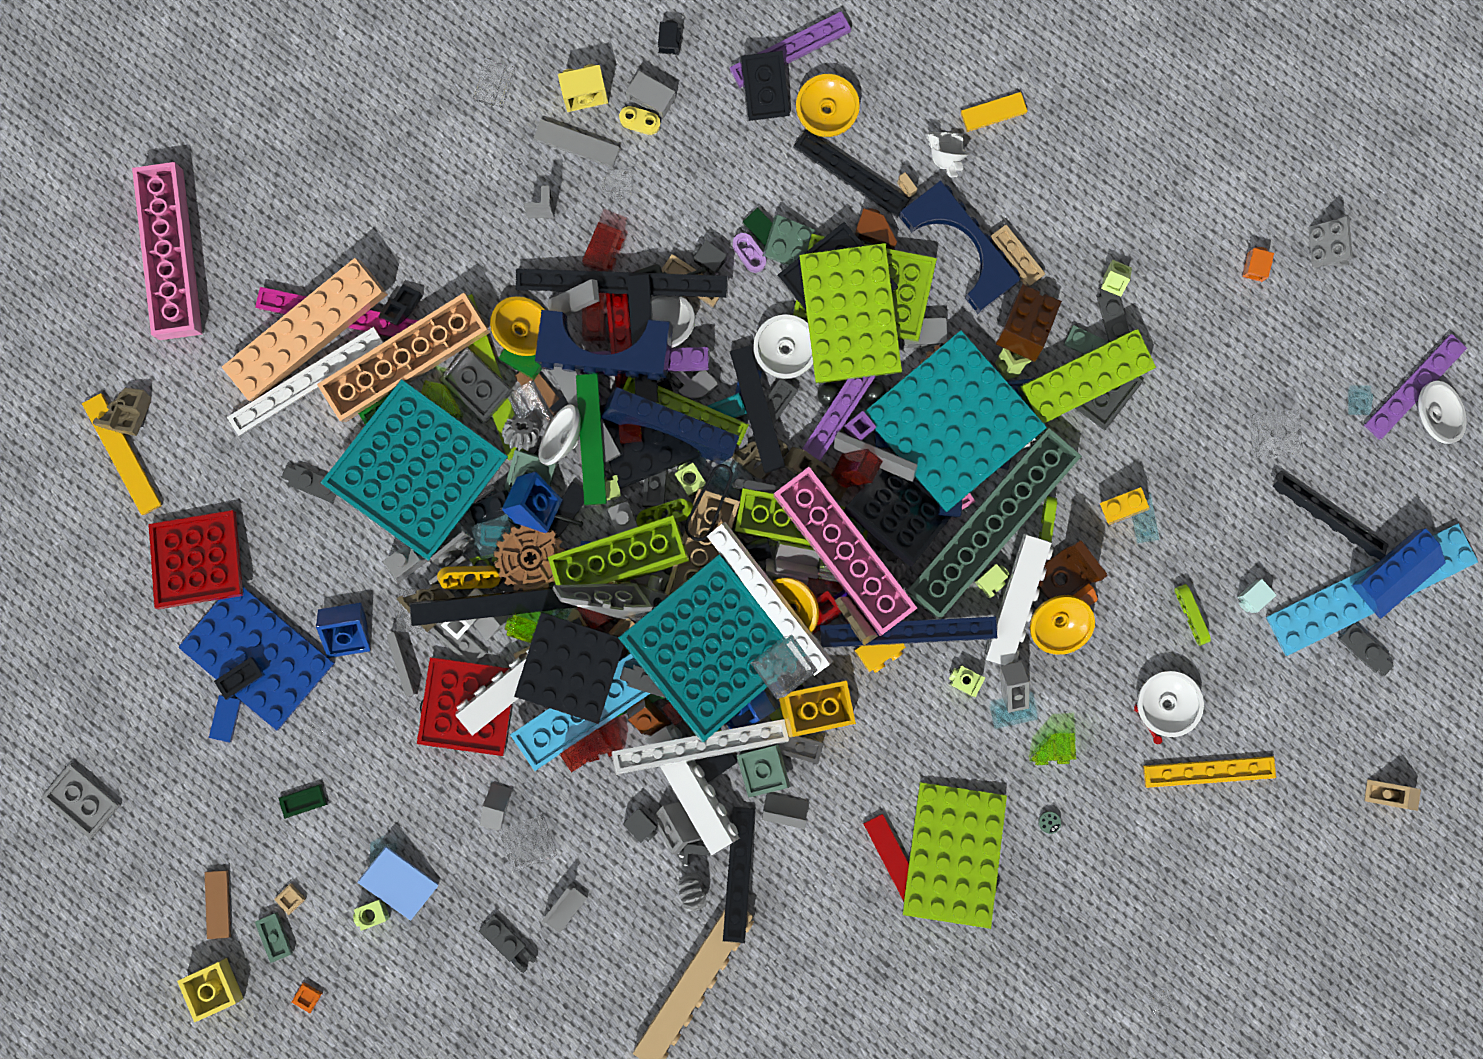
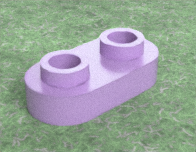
[733,233,766,273]

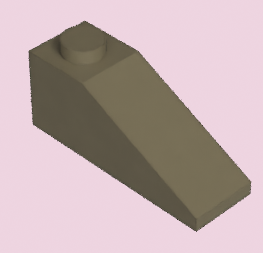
[784,446,851,501]

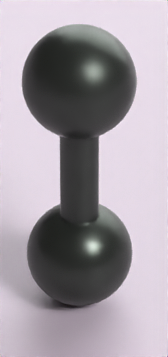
[817,381,887,407]

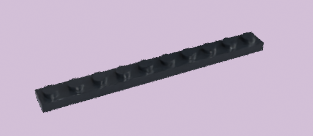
[516,268,728,298]

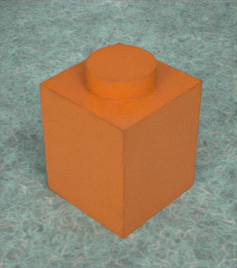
[1242,247,1274,282]

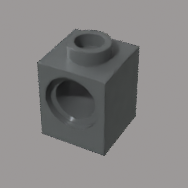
[693,241,727,275]
[623,807,657,843]

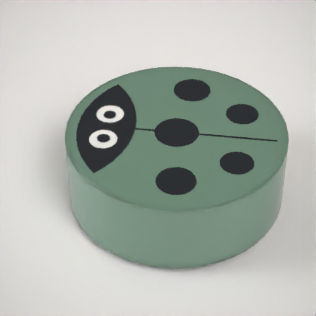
[1038,811,1061,834]

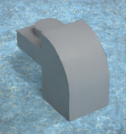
[670,370,718,401]

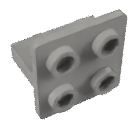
[1309,217,1353,268]
[430,522,477,568]

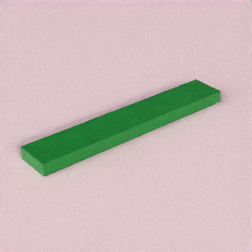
[576,374,607,506]

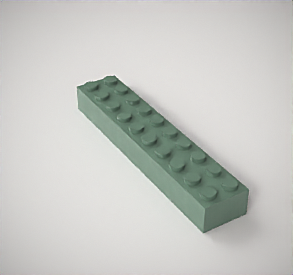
[905,428,1082,620]

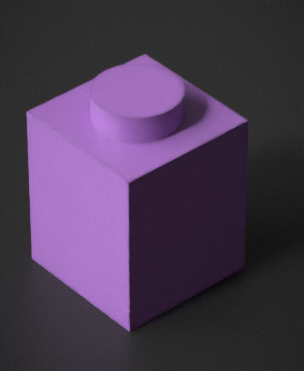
[842,411,877,441]

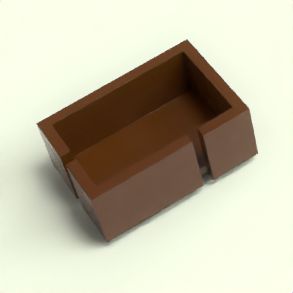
[996,284,1062,362]

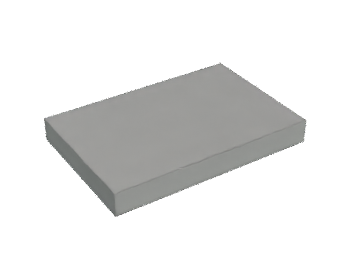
[41,763,121,839]

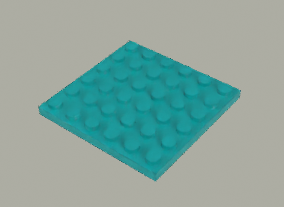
[865,331,1047,513]
[320,379,508,561]
[618,554,800,742]

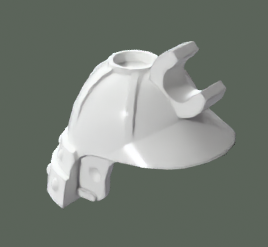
[927,132,970,177]

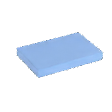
[358,846,439,921]

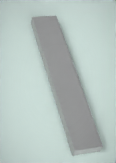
[551,367,621,464]

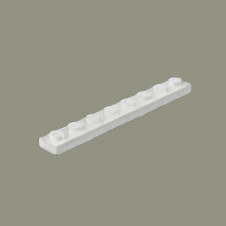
[227,327,384,436]
[707,522,833,676]
[612,719,789,775]

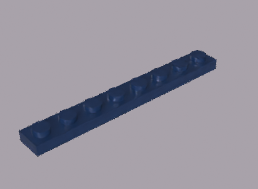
[820,616,998,648]

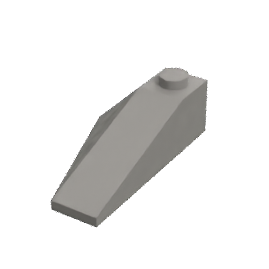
[553,583,652,619]

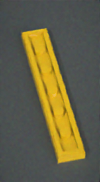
[82,393,162,516]
[1143,756,1276,788]

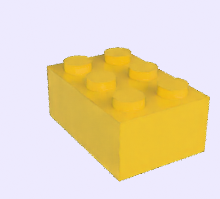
[778,681,856,737]

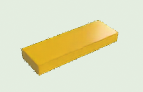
[960,92,1028,132]

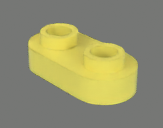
[619,106,661,135]

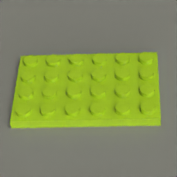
[793,234,937,342]
[800,243,902,384]
[902,782,1007,929]

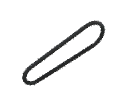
[685,464,733,541]

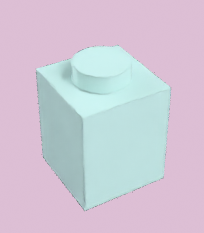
[1237,579,1276,613]

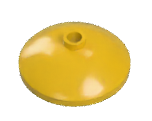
[796,74,860,137]
[490,296,545,356]
[772,577,819,633]
[1030,595,1095,655]

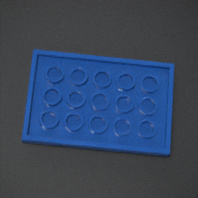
[178,585,335,731]

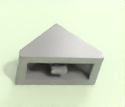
[473,614,518,641]
[480,783,513,831]

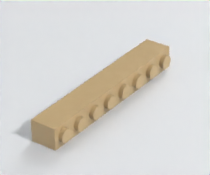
[633,909,754,1059]

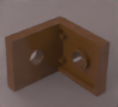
[1038,540,1108,600]

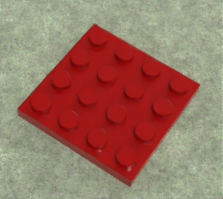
[148,510,243,610]
[417,657,512,756]

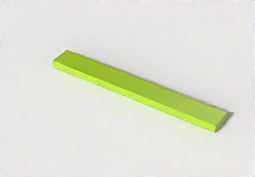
[468,294,528,461]

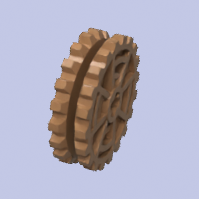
[493,525,565,591]

